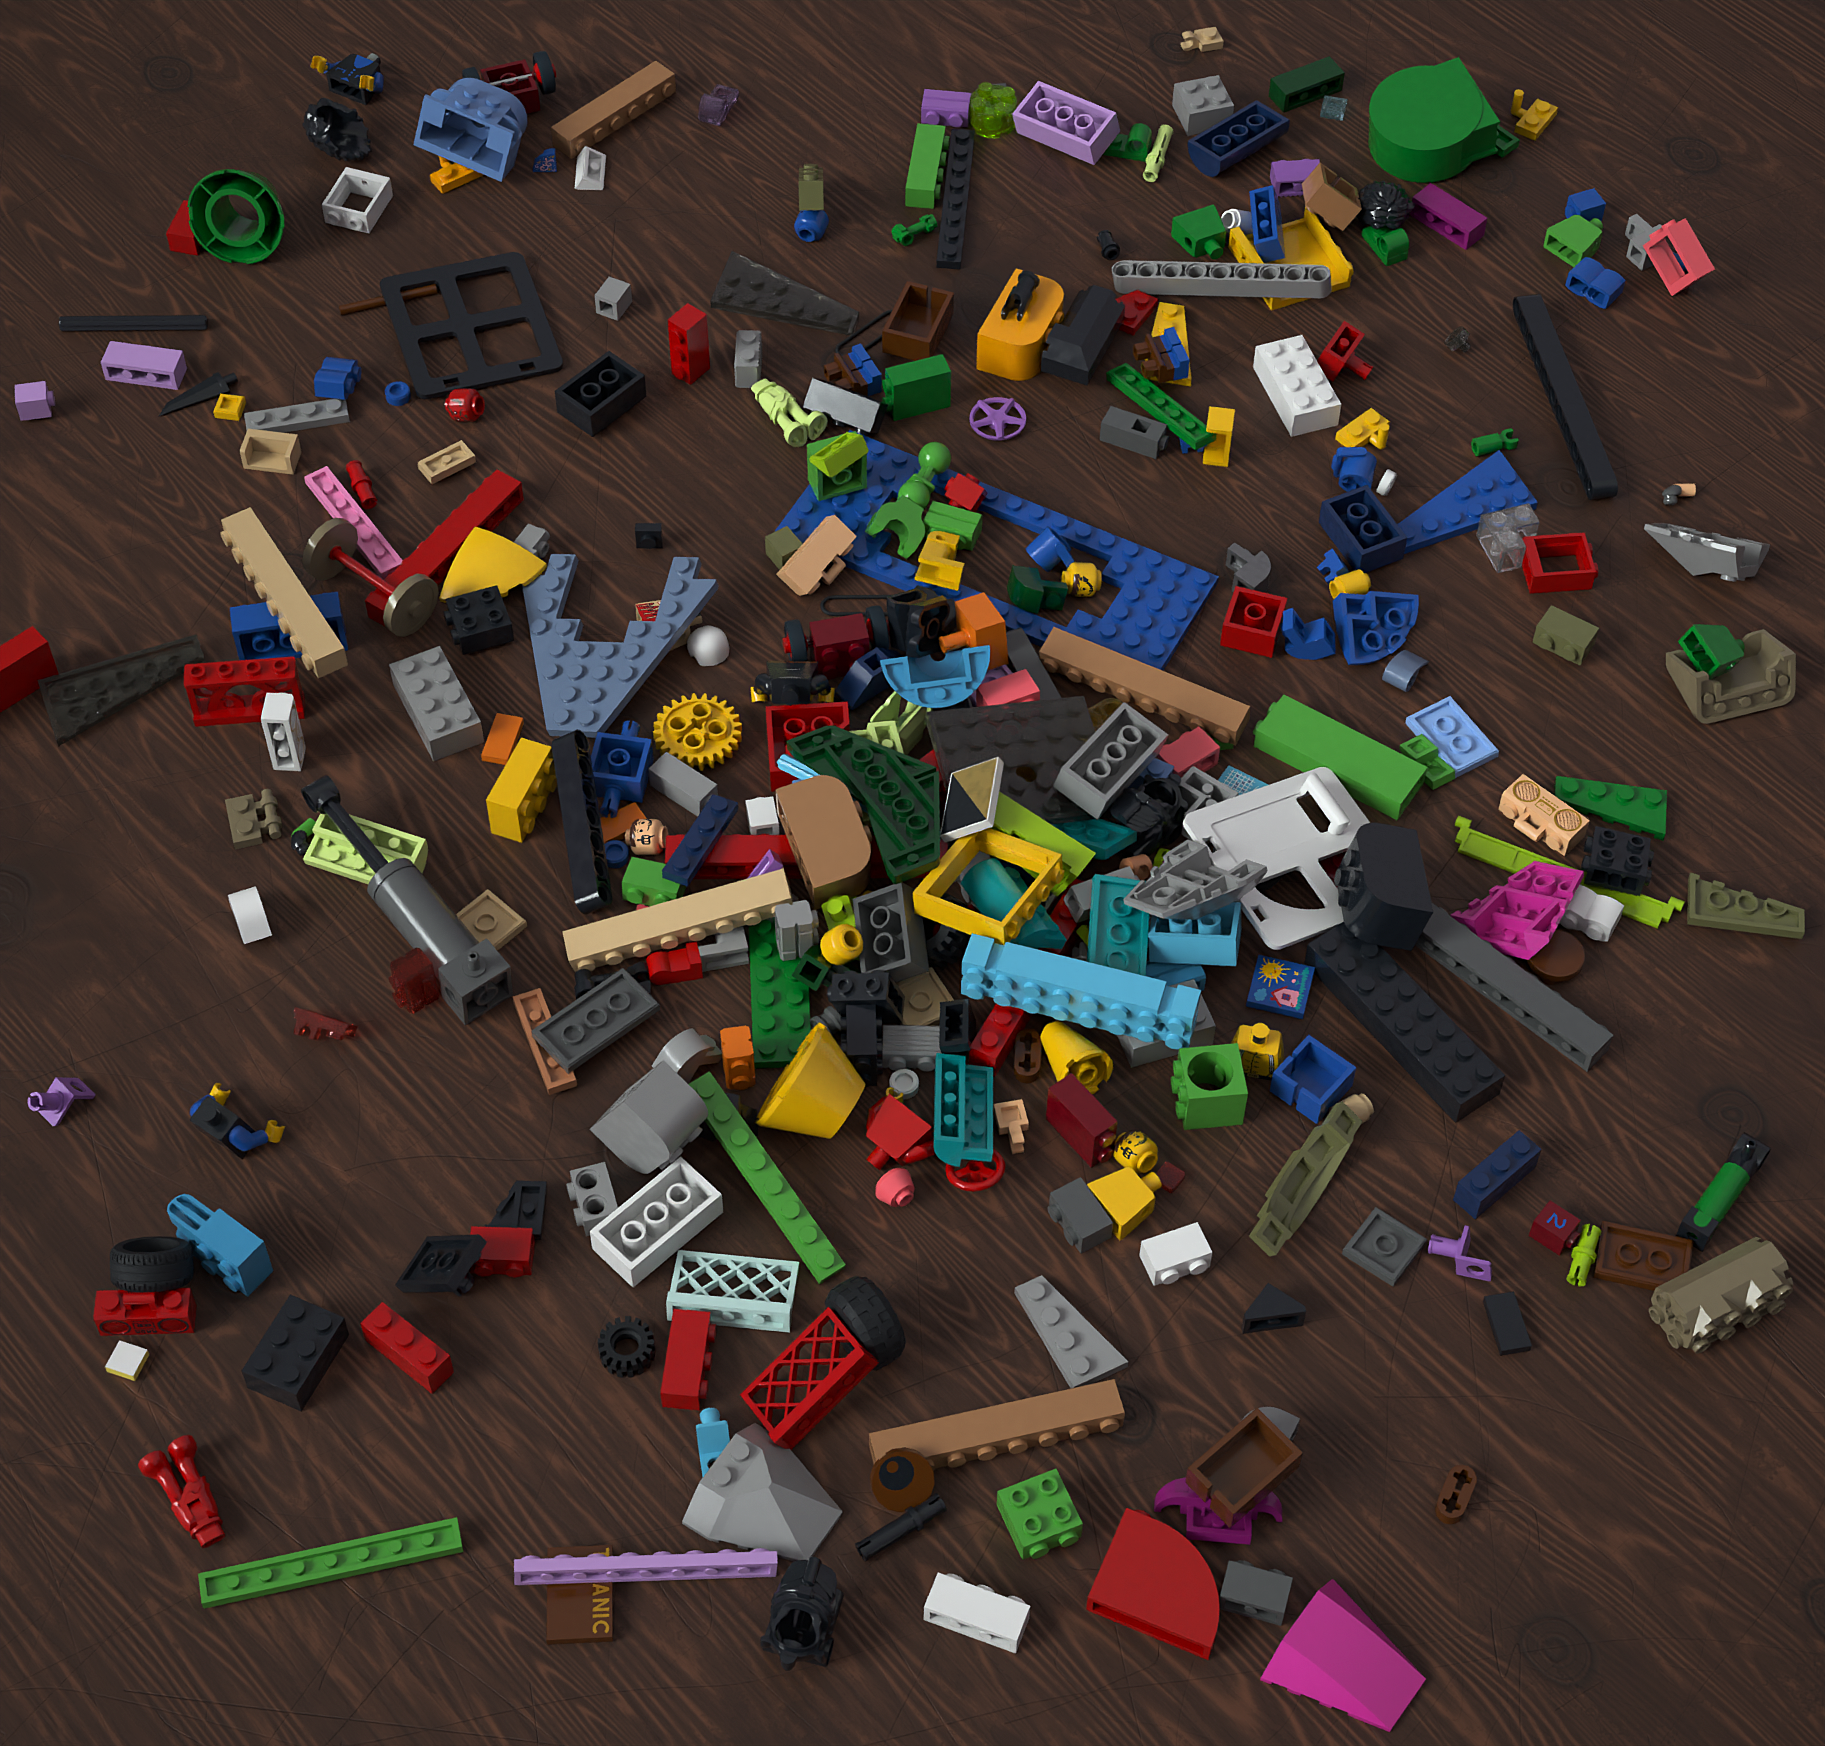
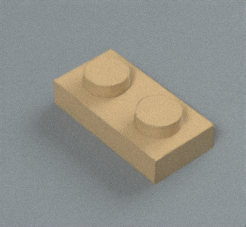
[418,440,476,484]

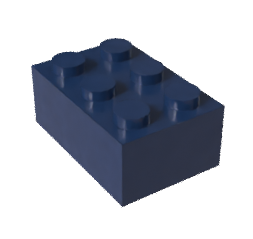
[1319,485,1407,573]

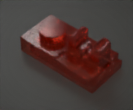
[293,1007,358,1040]

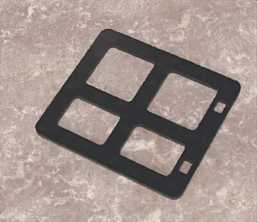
[380,252,563,399]

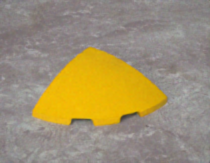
[439,527,547,603]

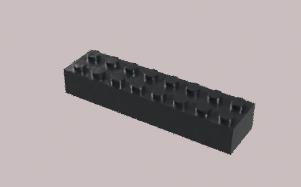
[1304,922,1505,1123]

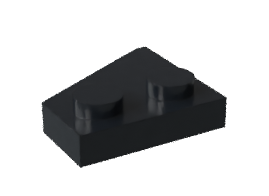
[484,1180,548,1240]

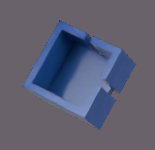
[1270,1035,1356,1124]

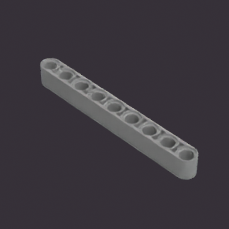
[1112,260,1332,299]

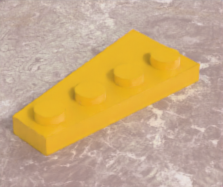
[1145,302,1191,387]

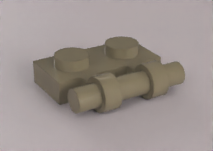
[225,789,282,849]

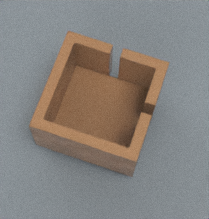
[1302,163,1362,231]

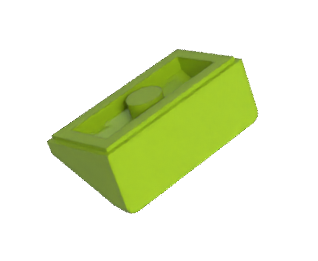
[809,432,868,477]

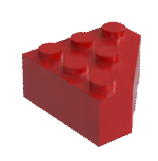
[766,701,850,792]

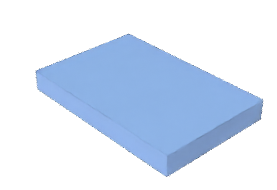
[1405,696,1499,778]

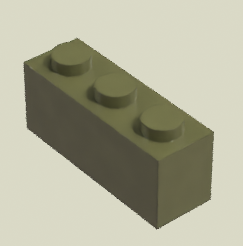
[799,164,824,211]

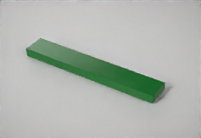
[1106,363,1216,450]

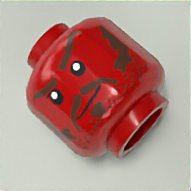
[445,388,485,422]

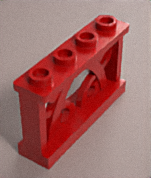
[184,657,305,727]

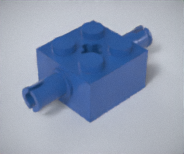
[591,721,654,818]

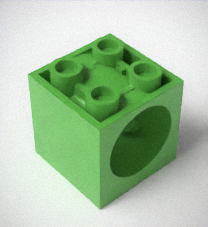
[1171,1043,1248,1130]

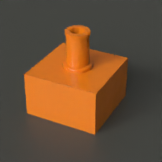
[939,592,1009,671]

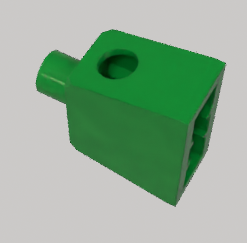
[1171,204,1226,260]
[1678,624,1745,680]

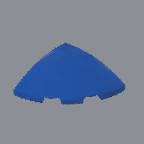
[1333,591,1419,665]

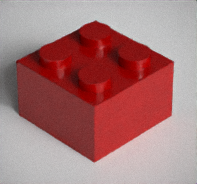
[1220,586,1288,658]

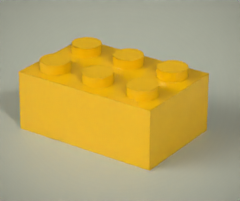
[486,738,557,843]

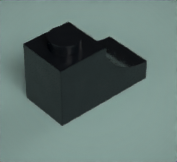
[939,998,976,1054]

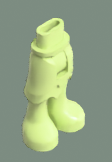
[751,379,828,447]

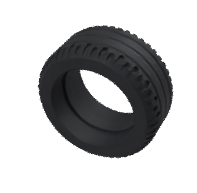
[110,1236,194,1292]

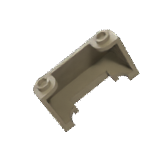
[1666,629,1796,724]

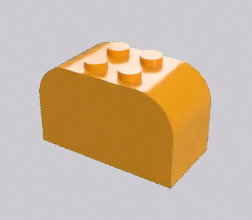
[977,268,1064,381]

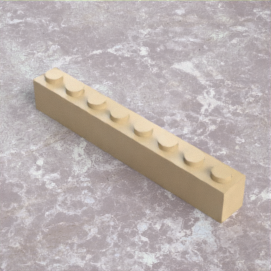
[220,507,348,678]
[562,868,794,972]

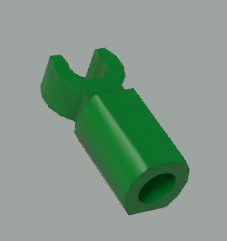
[1471,429,1519,457]

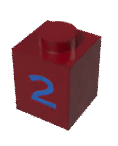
[1529,1200,1581,1256]

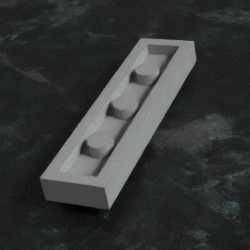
[244,399,350,433]

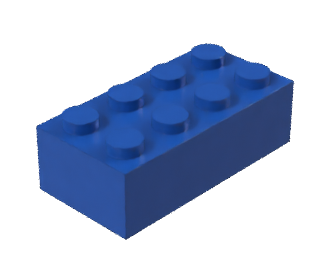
[230,592,348,660]

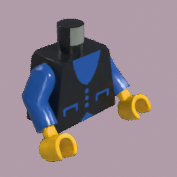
[311,53,384,105]
[190,1083,285,1159]

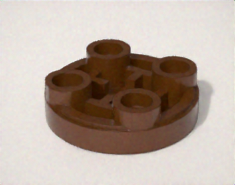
[1526,929,1585,985]

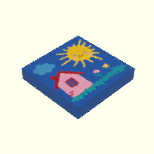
[1246,955,1315,1019]

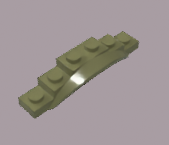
[1249,1101,1363,1257]

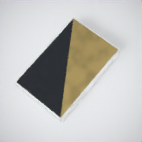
[940,757,1004,842]

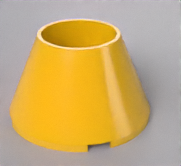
[755,1022,865,1139]

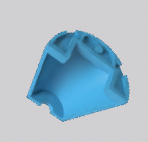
[880,645,990,708]

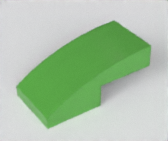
[1399,734,1455,790]

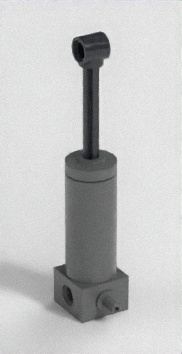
[301,775,513,1025]

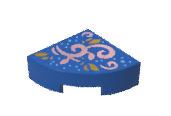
[533,148,557,172]

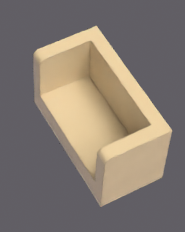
[240,429,301,474]

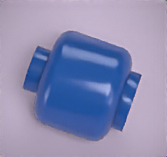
[794,210,829,242]

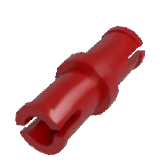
[346,460,378,509]

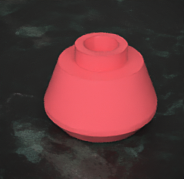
[876,1168,915,1207]

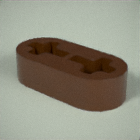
[1014,1029,1042,1084]
[1435,1465,1477,1524]

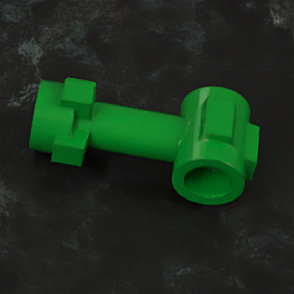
[891,214,937,246]

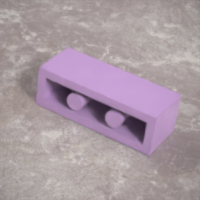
[101,341,187,390]

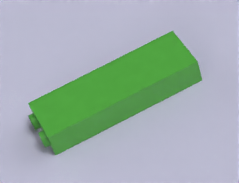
[1253,695,1427,820]

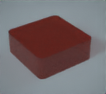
[1156,1161,1185,1194]

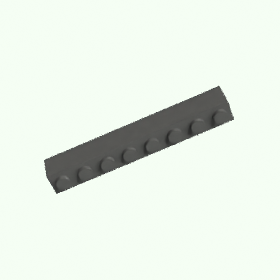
[1415,903,1613,1072]

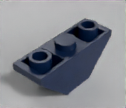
[835,647,903,710]

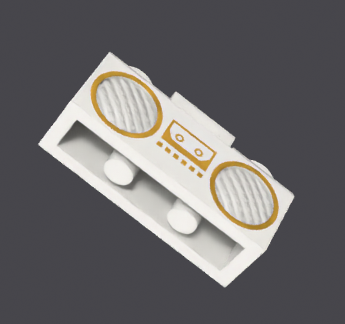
[261,692,306,771]

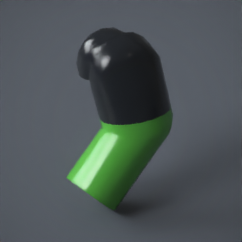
[291,818,316,856]

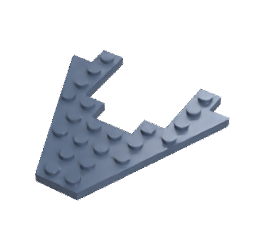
[522,554,719,738]

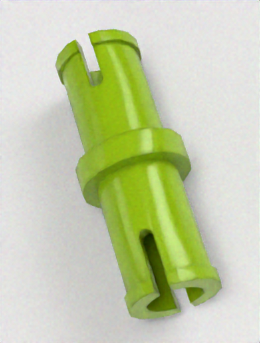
[1566,1224,1602,1287]

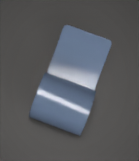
[1382,650,1429,692]

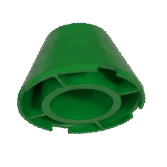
[187,169,284,264]

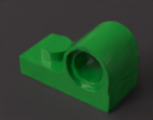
[1102,123,1152,162]
[1362,226,1409,267]

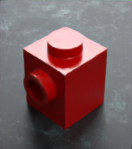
[945,473,988,513]

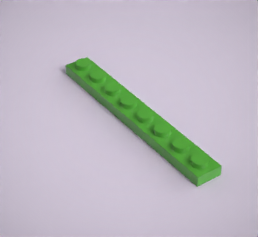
[688,1071,846,1285]
[198,1517,464,1609]

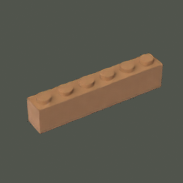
[551,61,676,159]

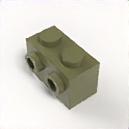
[1532,605,1599,665]

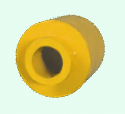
[1329,569,1371,599]

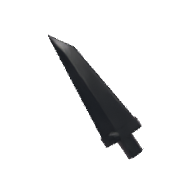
[158,372,238,417]

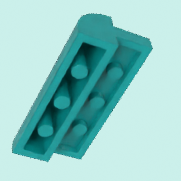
[960,858,1067,949]
[934,1053,993,1167]

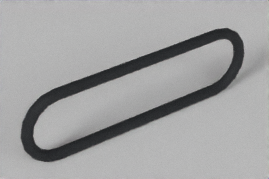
[835,310,892,356]
[820,595,891,616]

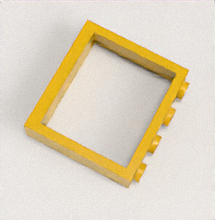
[913,828,1065,946]

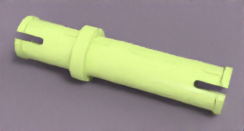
[1143,125,1173,182]

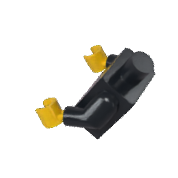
[751,661,835,705]

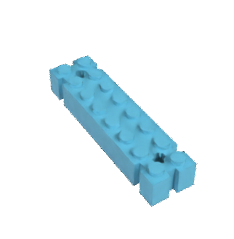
[961,933,1201,1049]

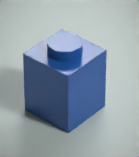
[1565,188,1606,221]

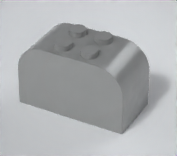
[590,1060,708,1174]

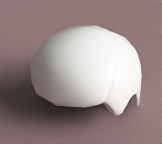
[687,625,729,666]

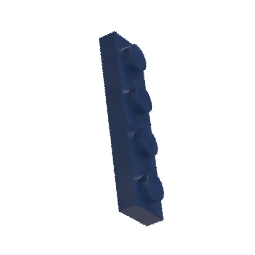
[662,794,738,887]

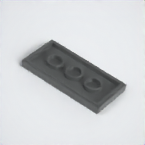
[531,968,660,1074]

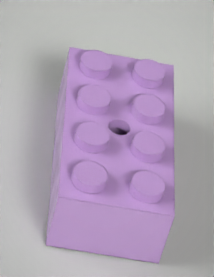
[1012,81,1120,165]

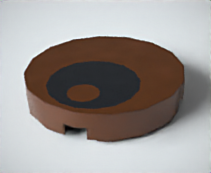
[870,1447,935,1512]

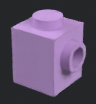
[15,381,55,421]

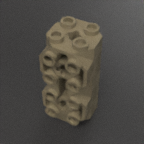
[1649,1237,1793,1354]

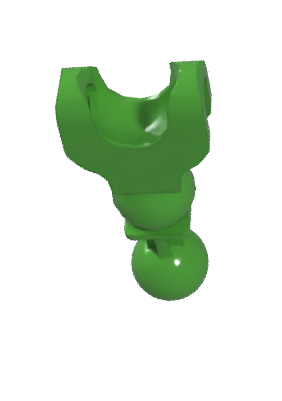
[865,442,951,559]

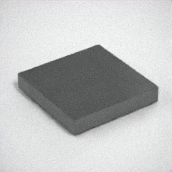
[1342,1207,1427,1287]

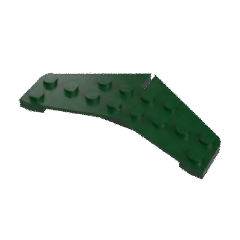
[787,725,940,885]

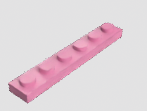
[304,466,403,580]

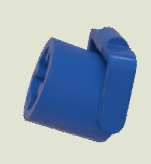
[1331,447,1377,492]
[1025,526,1075,572]

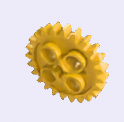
[653,693,742,771]

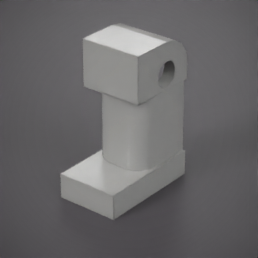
[698,926,749,972]

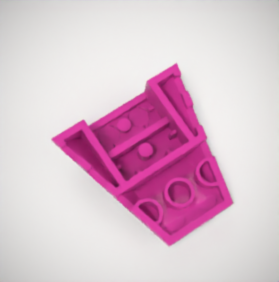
[1450,861,1584,960]
[1260,1579,1426,1732]

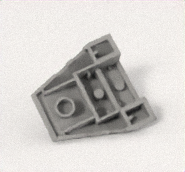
[1644,523,1770,582]
[1123,839,1268,920]
[682,1423,843,1562]

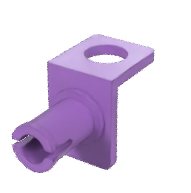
[27,1077,95,1126]
[1428,1225,1492,1281]

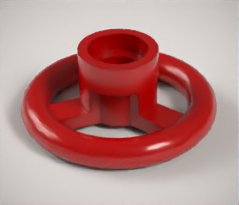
[945,1149,1005,1192]

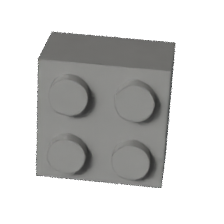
[1172,75,1234,136]

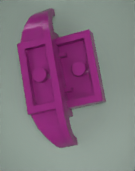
[1154,1477,1282,1545]

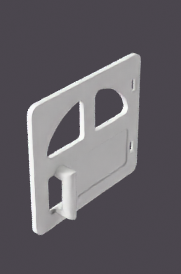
[1183,767,1370,950]

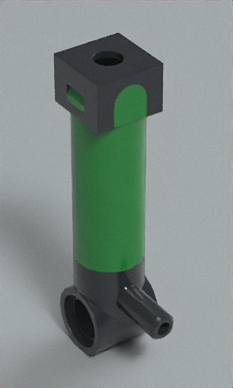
[1676,1132,1771,1252]

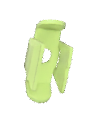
[870,691,933,755]

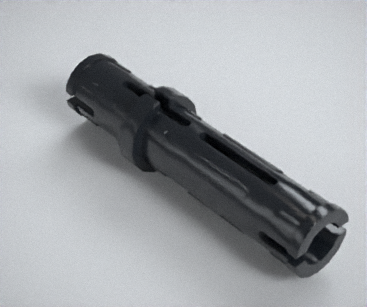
[855,1493,947,1562]

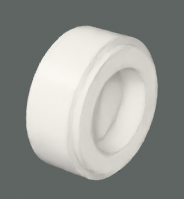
[1376,469,1397,496]
[889,1069,919,1099]

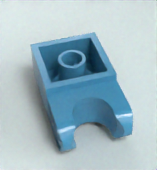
[167,1194,273,1297]

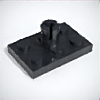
[395,1234,487,1296]

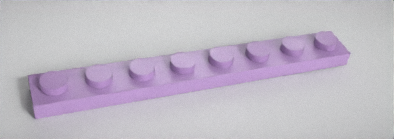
[514,1548,778,1585]

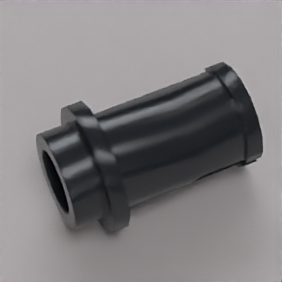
[1096,230,1120,260]

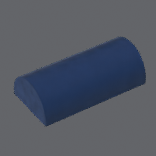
[1188,100,1290,177]

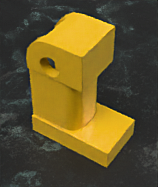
[914,531,964,591]

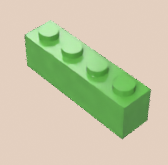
[905,123,950,209]

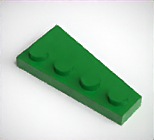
[1554,776,1667,841]

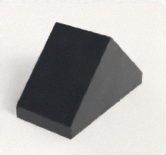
[1241,1283,1306,1334]

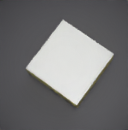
[105,1340,149,1381]

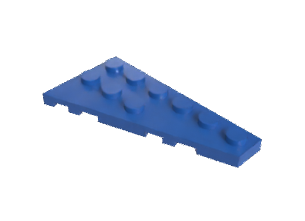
[1397,450,1538,554]

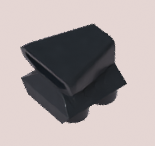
[887,589,950,658]

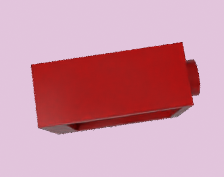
[1519,532,1598,594]

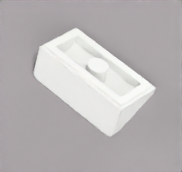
[575,146,606,190]

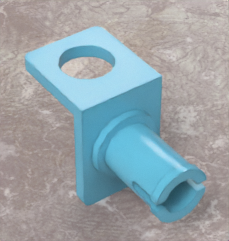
[696,1408,730,1477]

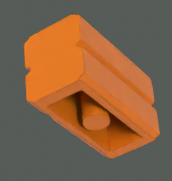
[720,1025,756,1090]

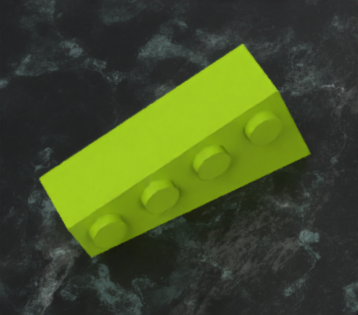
[991,792,1096,897]

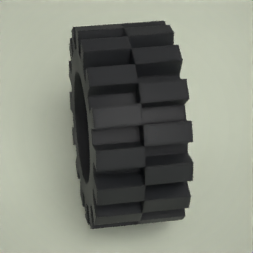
[598,1316,655,1378]

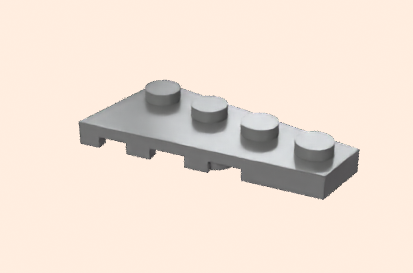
[1014,1275,1128,1388]

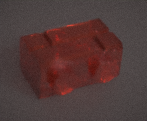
[388,947,439,1014]

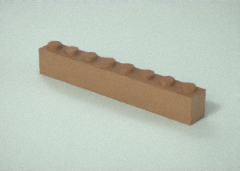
[1039,627,1250,746]
[869,1379,1125,1471]

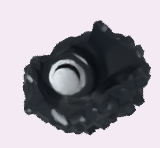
[302,98,372,162]
[1356,181,1416,230]

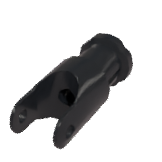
[1001,271,1040,321]

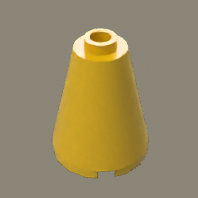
[1040,1021,1113,1094]

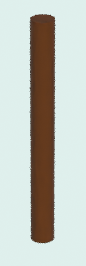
[339,284,437,315]

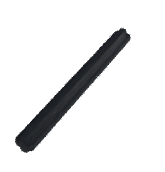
[59,315,208,331]

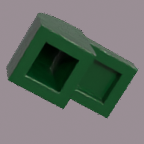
[1007,565,1068,614]
[792,945,861,991]

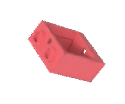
[1642,218,1715,296]

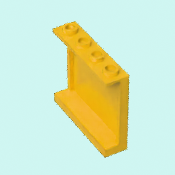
[1228,207,1354,311]

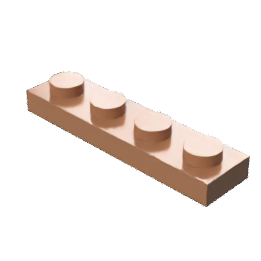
[513,988,577,1095]

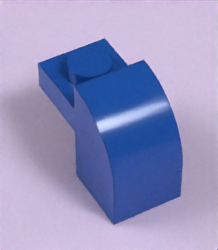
[1280,608,1335,660]

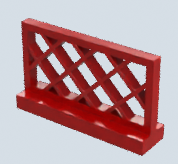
[740,1307,879,1450]

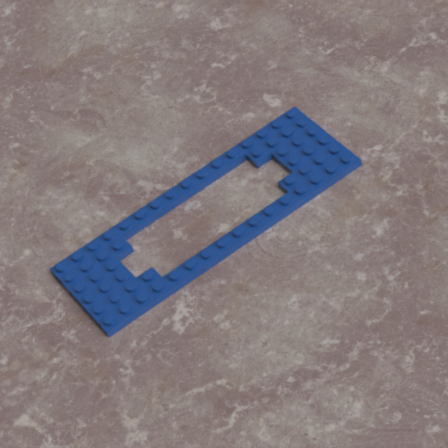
[775,430,1219,671]

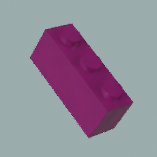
[1410,183,1487,250]

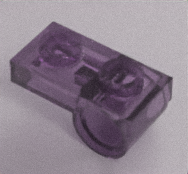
[698,84,739,126]

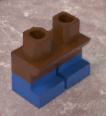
[1133,327,1190,383]
[824,343,882,396]

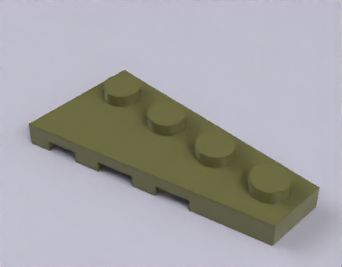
[1687,872,1805,939]

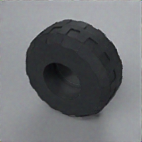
[825,1276,906,1371]

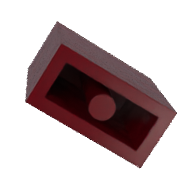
[1046,1073,1118,1168]

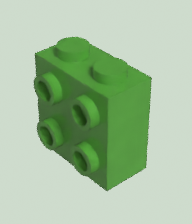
[996,1469,1083,1560]

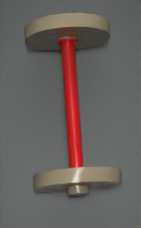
[302,518,439,637]

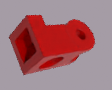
[646,942,703,985]

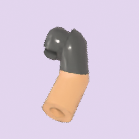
[1662,484,1696,505]

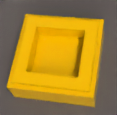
[213,394,246,421]

